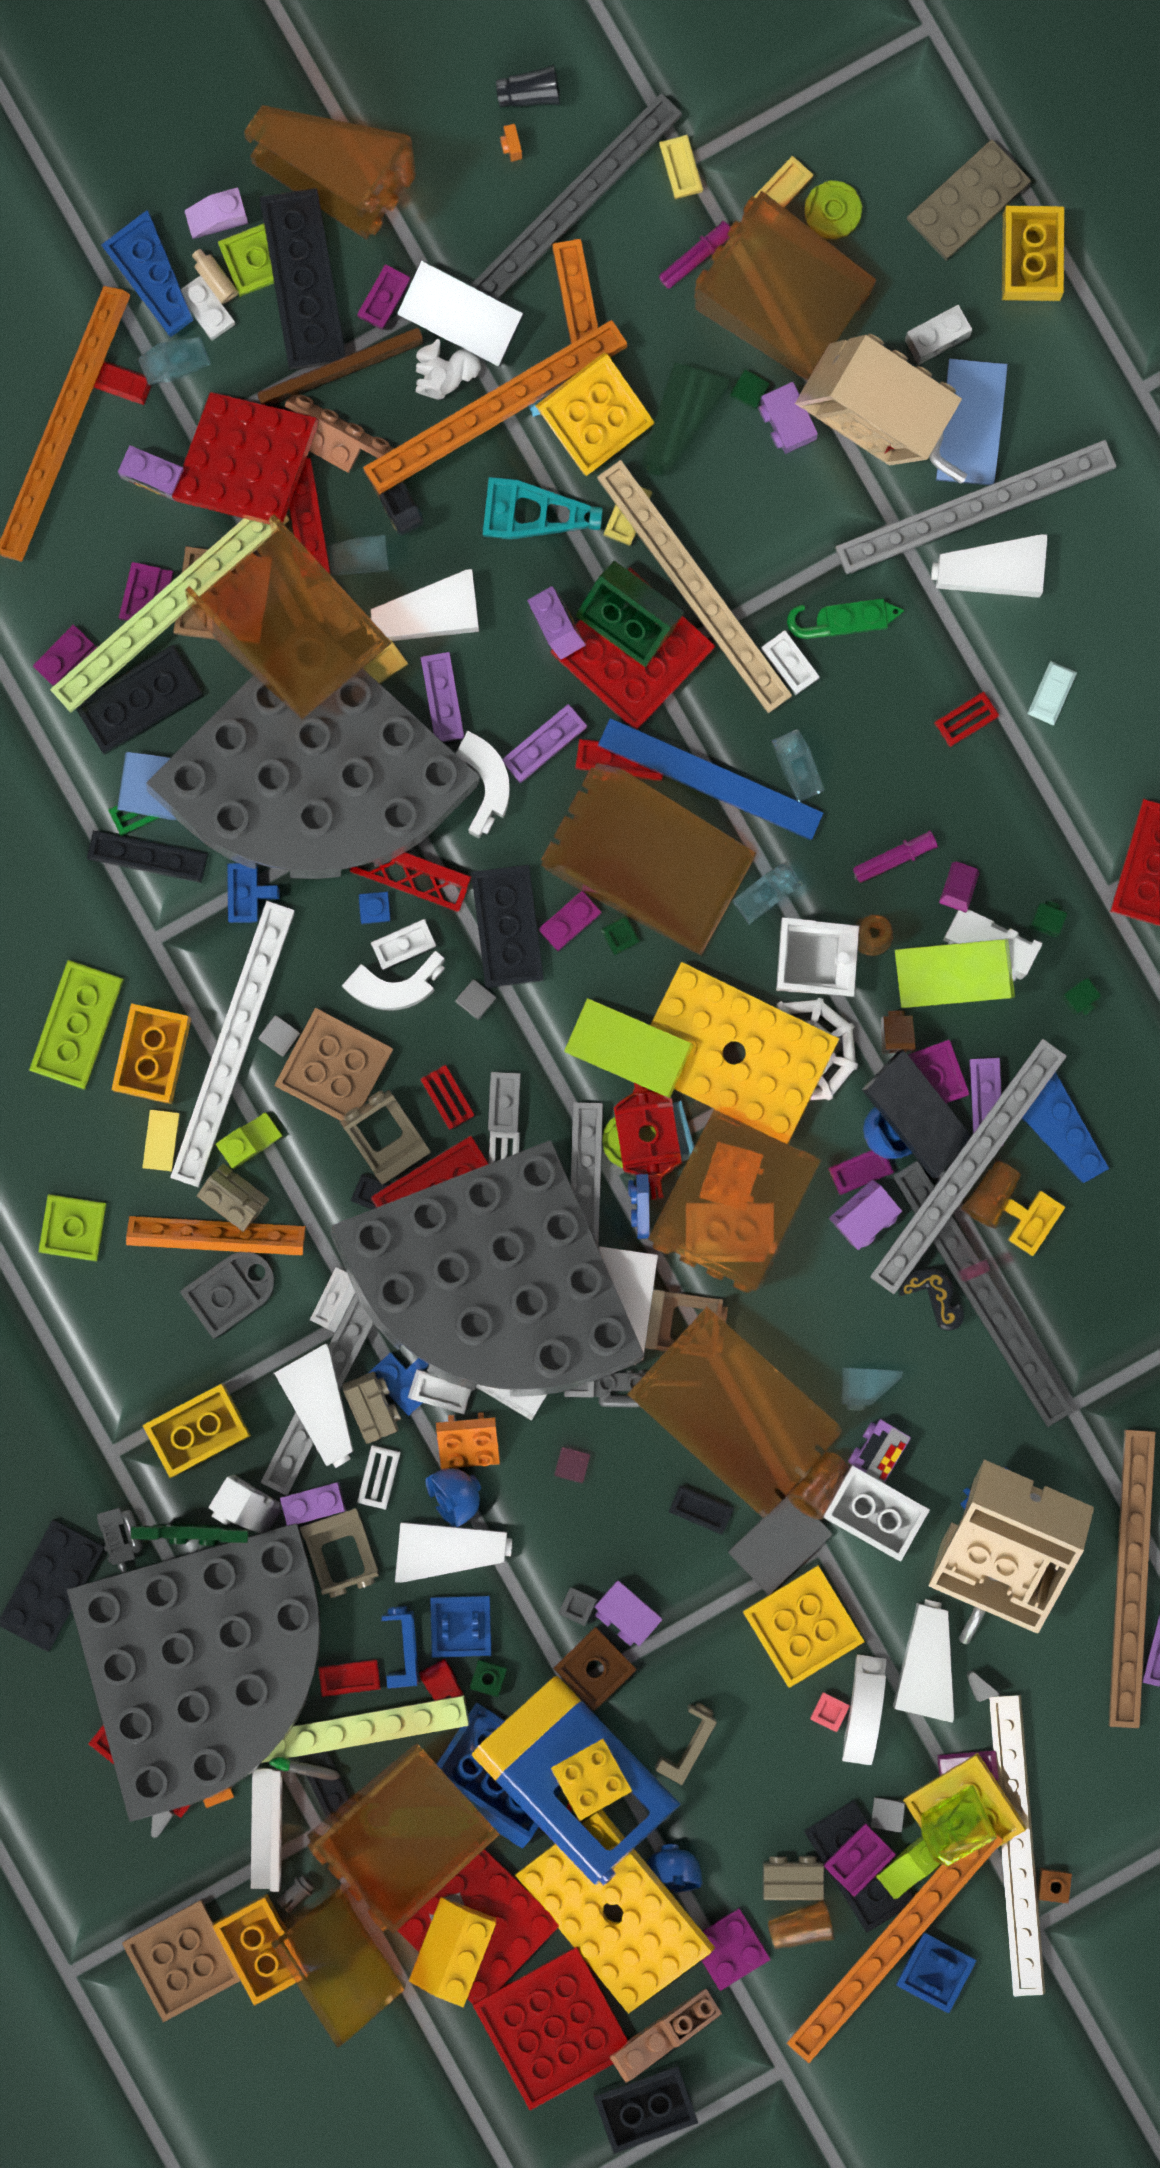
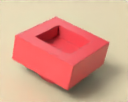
[810,1692,850,1732]

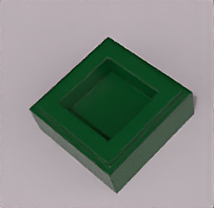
[730,369,770,410]
[600,916,640,956]

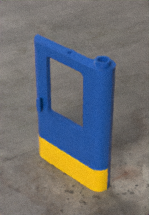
[472,1676,681,1886]

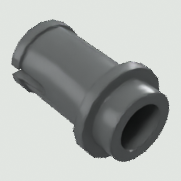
[277,1875,315,1913]

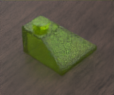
[921,1785,997,1866]

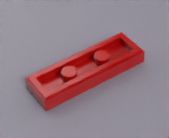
[575,739,663,781]

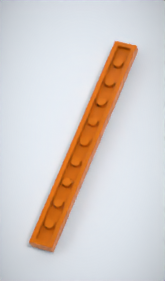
[0,286,130,562]
[363,320,627,495]
[786,1819,1004,2063]

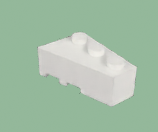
[943,910,1043,981]
[209,1475,282,1534]

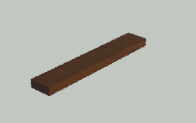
[257,328,423,406]

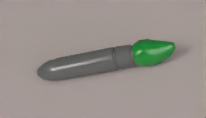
[269,1757,340,1780]

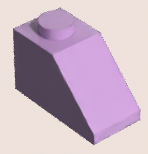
[185,187,248,239]

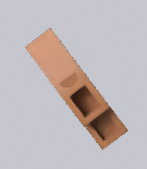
[610,1989,722,2082]

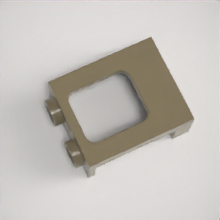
[340,1090,430,1185]
[645,1290,728,1358]
[300,1508,380,1598]
[655,1702,717,1785]

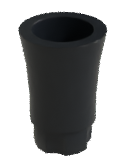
[496,64,560,108]

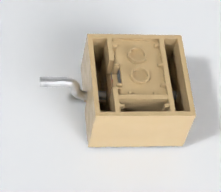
[795,334,967,484]
[929,1460,1094,1644]

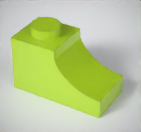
[216,1112,283,1170]
[876,1834,948,1899]

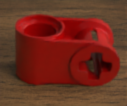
[419,1658,467,1702]

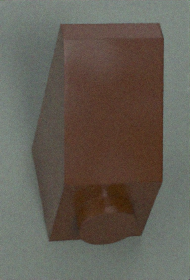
[881,1011,915,1054]

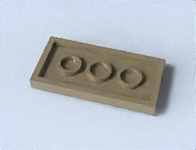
[907,139,1031,261]

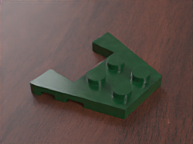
[130,1523,248,1546]

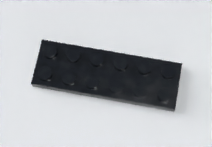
[260,188,346,370]

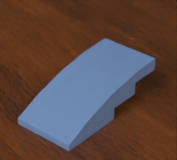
[936,359,1007,486]
[117,752,177,820]

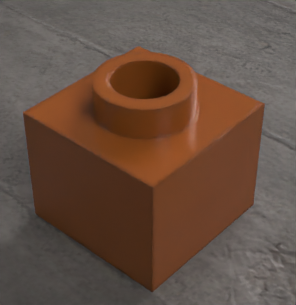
[1037,1868,1072,1904]

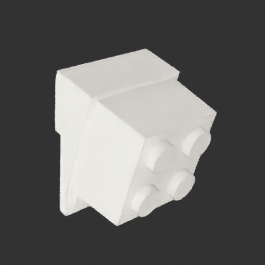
[776,918,859,997]

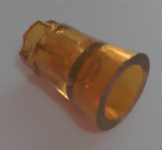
[855,915,893,956]
[961,1161,1021,1229]
[788,1452,849,1520]
[768,1899,835,1949]

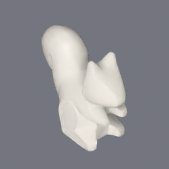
[416,339,481,400]

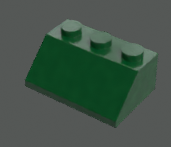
[575,560,685,667]

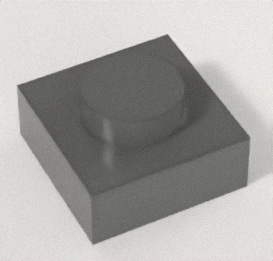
[558,1587,597,1626]

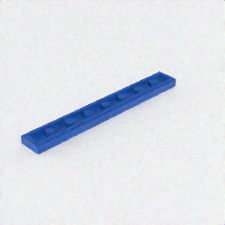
[598,718,823,840]

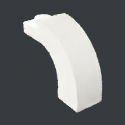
[456,731,510,838]
[342,951,445,1010]
[842,1654,886,1765]

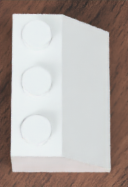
[822,1466,930,1562]

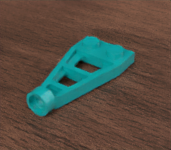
[483,477,603,539]

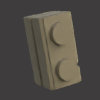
[197,1163,269,1232]
[342,1372,401,1444]
[763,1856,824,1900]

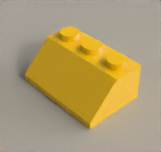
[409,1897,496,2008]

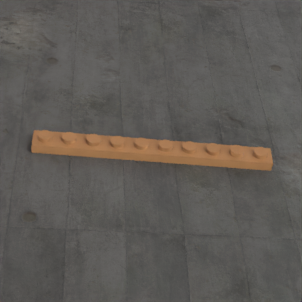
[1108,1430,1155,1728]

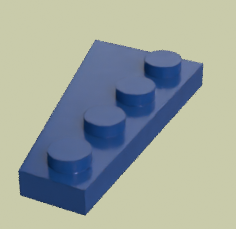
[101,210,193,338]
[1001,1072,1109,1183]

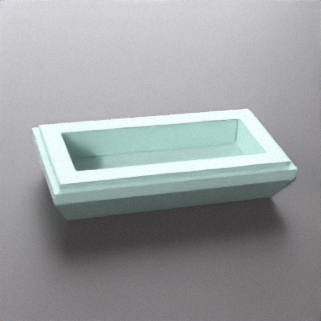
[1027,661,1077,725]

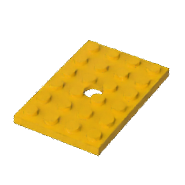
[650,962,840,1145]
[515,1809,715,2014]

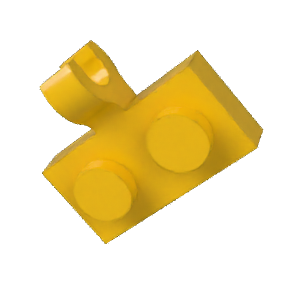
[1002,1191,1065,1256]

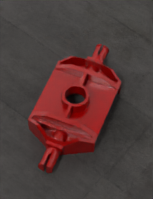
[614,1083,682,1200]

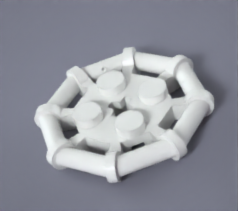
[776,998,858,1101]

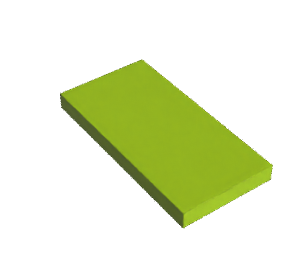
[895,939,1015,1008]
[29,960,124,1090]
[564,998,693,1098]

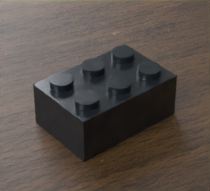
[593,2061,698,2154]

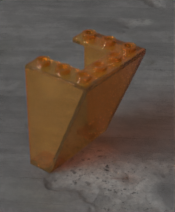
[244,105,416,240]
[694,191,876,381]
[648,1109,823,1293]
[307,1743,500,1934]

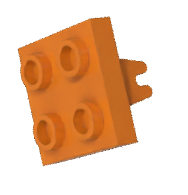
[436,1412,500,1469]

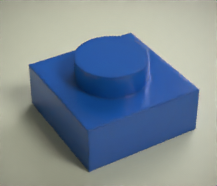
[359,892,391,924]

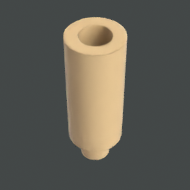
[192,249,238,305]

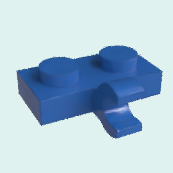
[227,863,280,923]
[628,1174,650,1239]
[369,1352,429,1416]

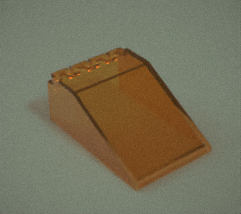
[185,515,391,720]
[541,763,757,955]
[627,1307,843,1518]
[271,1884,406,2048]

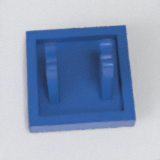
[430,1596,491,1657]
[896,1932,976,2013]

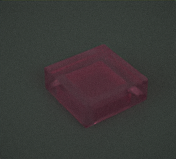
[957,1260,990,1282]
[554,1447,590,1483]

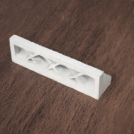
[251,1768,283,1892]

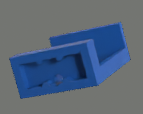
[382,1606,419,1688]

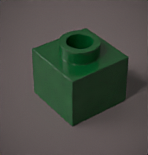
[1029,901,1067,938]
[1061,977,1101,1016]
[470,1659,507,1697]

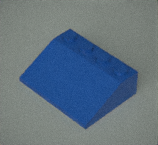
[424,1702,562,1849]

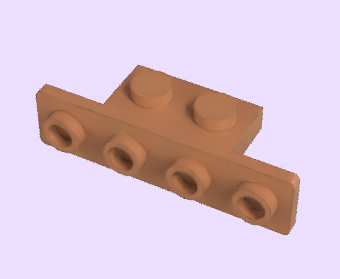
[285,394,394,472]

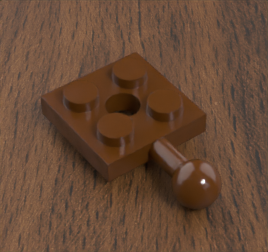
[553,1626,637,1711]

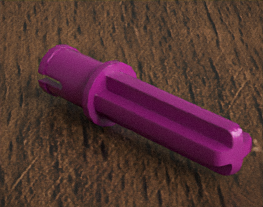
[659,220,735,289]
[853,830,938,883]

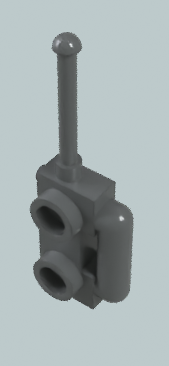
[594,1370,702,1407]
[97,1507,143,1574]

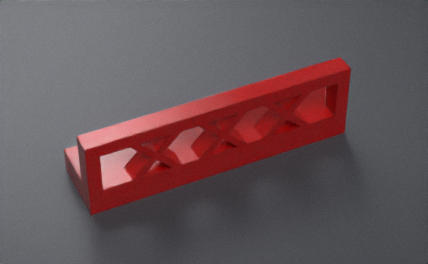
[350,852,471,912]

